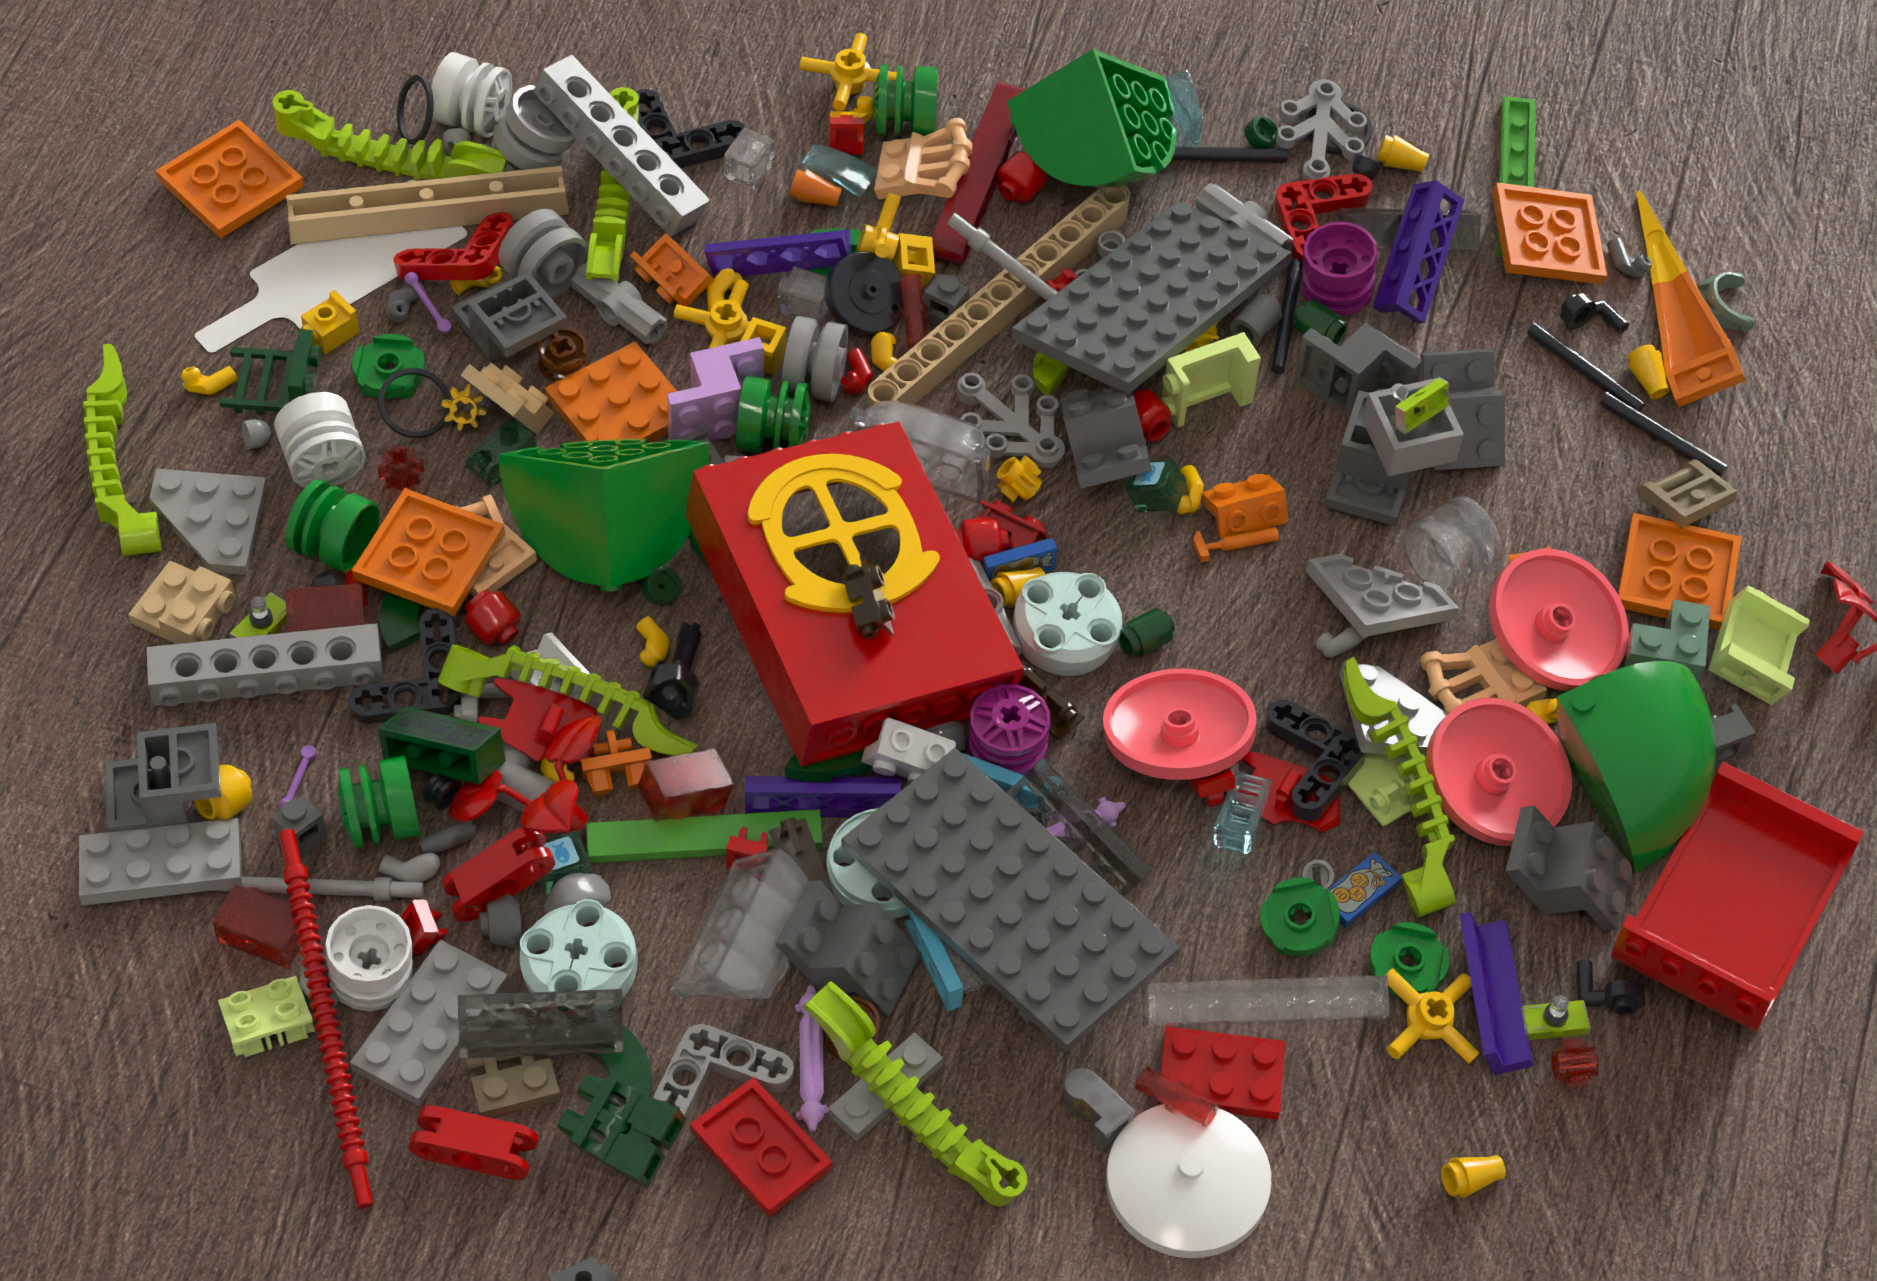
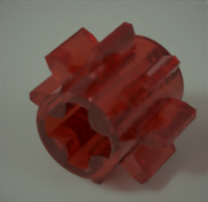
[377,445,424,491]
[1551,1037,1599,1089]

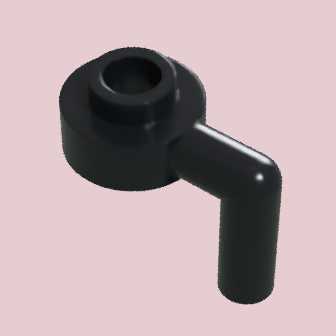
[1560,293,1629,334]
[1577,960,1645,1015]

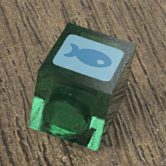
[1124,459,1187,512]
[534,830,591,896]

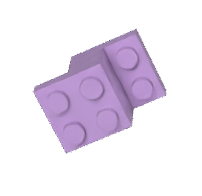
[667,337,764,441]

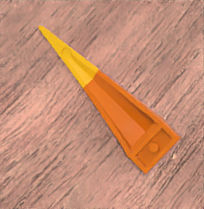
[1636,190,1746,407]

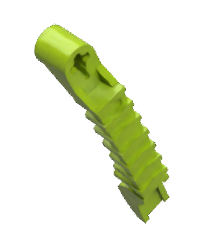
[586,87,639,282]
[272,90,509,180]
[83,344,161,556]
[438,645,698,757]
[1343,657,1456,918]
[802,981,1027,1206]

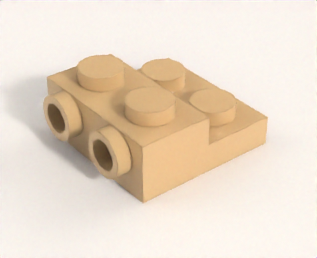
[461,363,555,435]
[128,561,235,644]

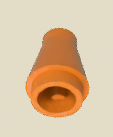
[789,169,842,208]

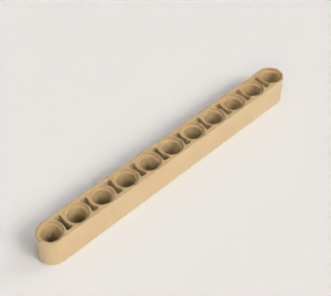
[867,185,1130,425]

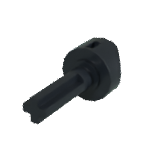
[643,622,702,720]

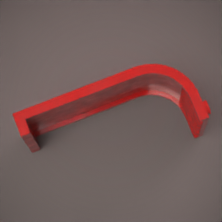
[1611,762,1864,1033]

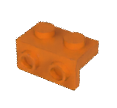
[630,233,714,307]
[1202,474,1288,538]

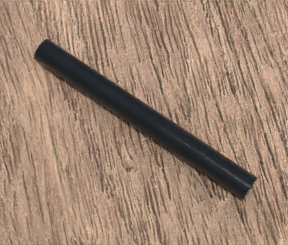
[1171,146,1288,162]
[1271,259,1303,374]
[1527,322,1646,412]
[1600,392,1728,478]

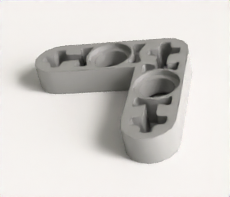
[653,1024,794,1124]

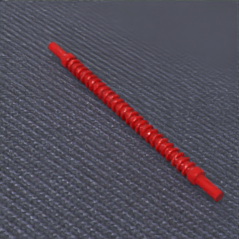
[279,829,373,1209]

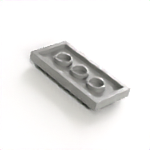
[79,818,242,906]
[350,939,509,1106]

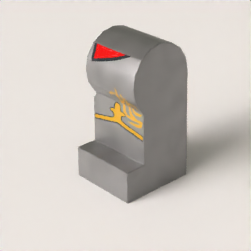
[1062,1068,1135,1152]

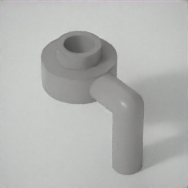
[454,683,509,723]

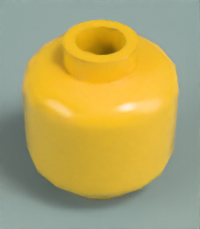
[193,764,252,820]

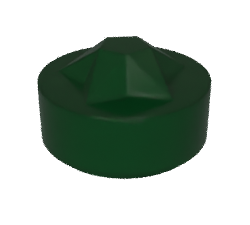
[1244,116,1278,148]
[642,567,681,605]

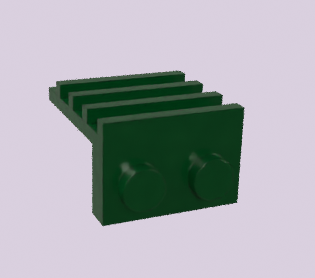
[219,329,321,415]

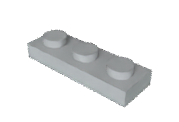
[828,1032,943,1142]

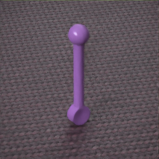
[405,272,451,335]
[278,745,317,808]

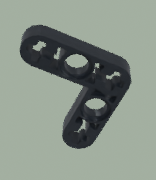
[636,89,747,168]
[349,608,461,723]
[1266,700,1366,821]

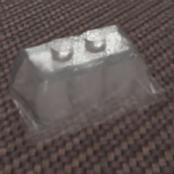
[848,400,991,504]
[670,848,809,1001]

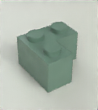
[1623,600,1710,683]

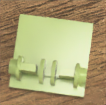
[1348,753,1423,827]
[218,976,315,1058]

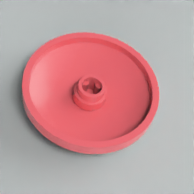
[1489,549,1629,691]
[1103,669,1256,780]
[1426,698,1572,846]

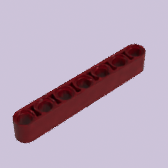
[932,81,1026,265]

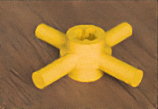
[800,33,897,111]
[856,192,901,262]
[674,279,773,348]
[1382,968,1480,1064]

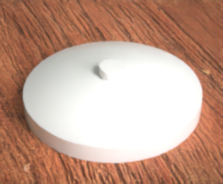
[1106,1101,1271,1258]

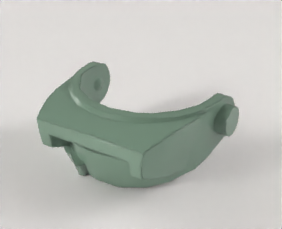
[1697,272,1754,332]

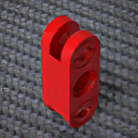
[442,826,555,922]
[408,1105,539,1180]

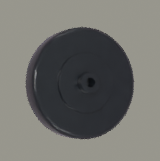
[824,251,907,337]

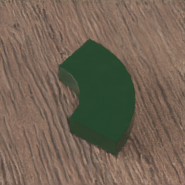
[379,592,425,654]
[784,750,873,782]
[586,1014,652,1102]

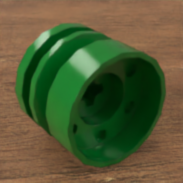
[873,64,938,136]
[736,376,811,454]
[285,479,381,574]
[337,756,421,849]

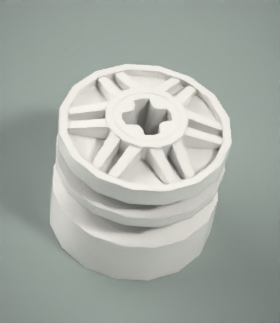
[431,52,512,137]
[274,392,366,487]
[325,905,413,1012]

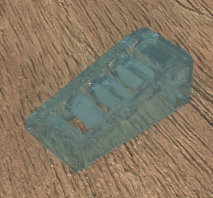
[1166,70,1203,145]
[1213,771,1272,854]

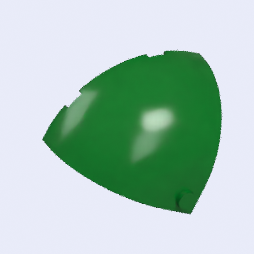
[1007,49,1177,188]
[499,439,709,591]
[1557,661,1716,874]

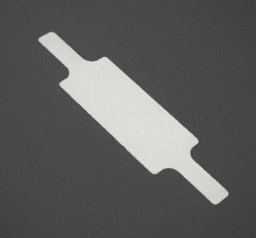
[195,164,515,353]

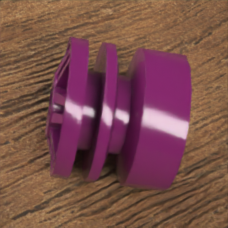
[1302,222,1377,316]
[968,684,1050,778]

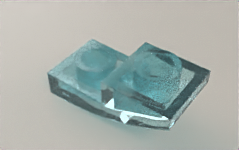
[798,144,878,198]

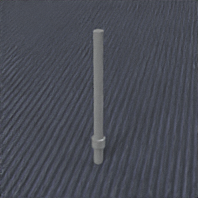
[947,213,1058,301]
[213,876,424,901]

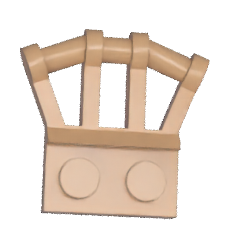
[874,118,973,199]
[455,494,537,597]
[1420,639,1547,713]

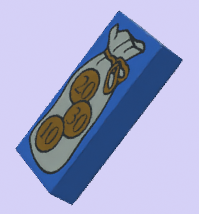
[983,538,1057,582]
[1329,852,1402,928]

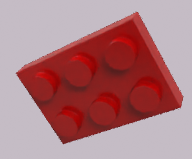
[1157,1026,1286,1120]
[690,1077,832,1218]

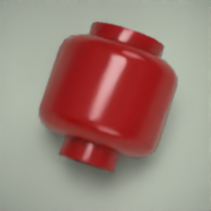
[996,152,1047,203]
[1133,389,1171,442]
[954,517,1009,566]
[465,590,521,646]

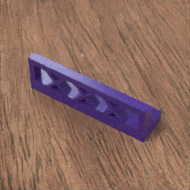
[1372,180,1465,324]
[704,229,852,278]
[745,776,901,818]
[1459,912,1534,1075]

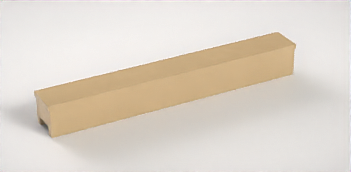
[286,166,569,245]

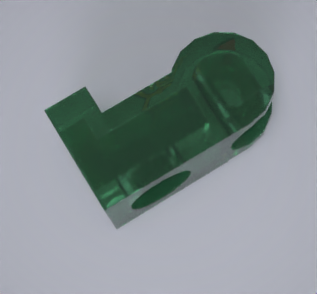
[466,416,537,487]

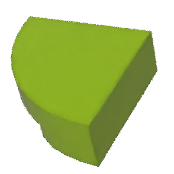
[1033,352,1069,395]

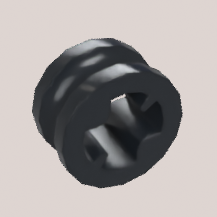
[423,774,461,810]

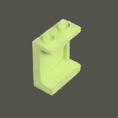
[1161,332,1261,428]
[1708,586,1810,705]

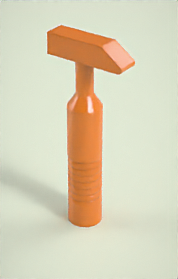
[1193,527,1279,563]

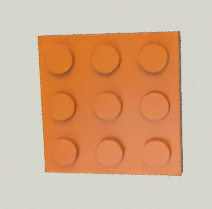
[156,120,304,239]
[1492,183,1607,284]
[545,342,677,443]
[352,488,505,616]
[1618,513,1741,631]

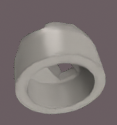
[443,128,471,156]
[242,419,271,450]
[1301,859,1334,889]

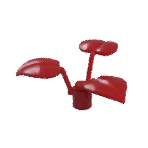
[1815,561,1877,674]
[448,715,602,837]

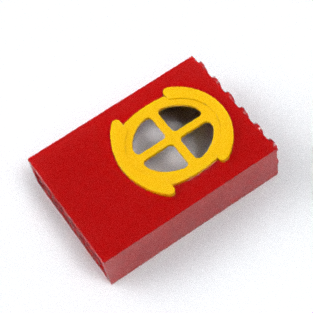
[685,421,1024,767]

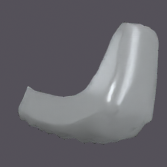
[544,873,611,915]

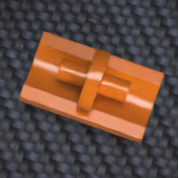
[580,730,652,796]

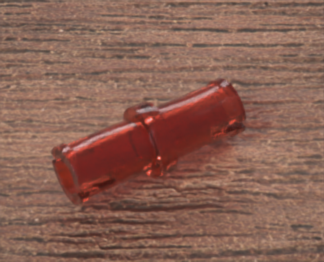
[899,274,929,349]
[1135,1066,1218,1128]

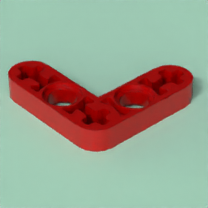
[1275,173,1372,267]
[393,212,514,281]

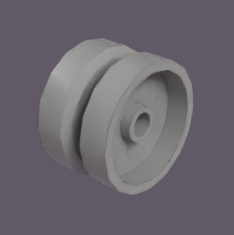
[493,85,577,170]
[498,208,589,298]
[782,316,848,402]

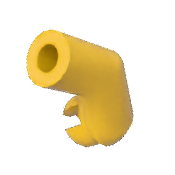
[830,96,873,124]
[707,268,742,312]
[871,332,897,371]
[636,616,670,668]

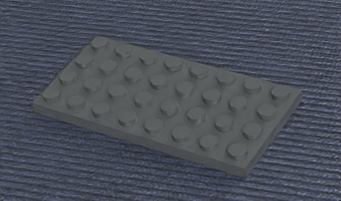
[1012,201,1291,394]
[841,748,1180,1052]

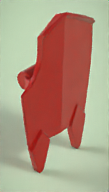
[477,678,601,763]
[1223,751,1340,833]

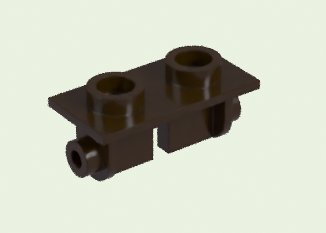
[842,554,895,639]
[1018,665,1085,740]
[768,818,831,904]

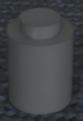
[1230,294,1283,347]

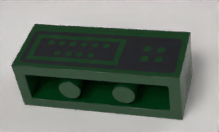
[378,706,506,784]

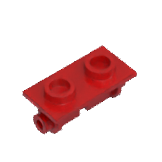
[975,499,1050,549]

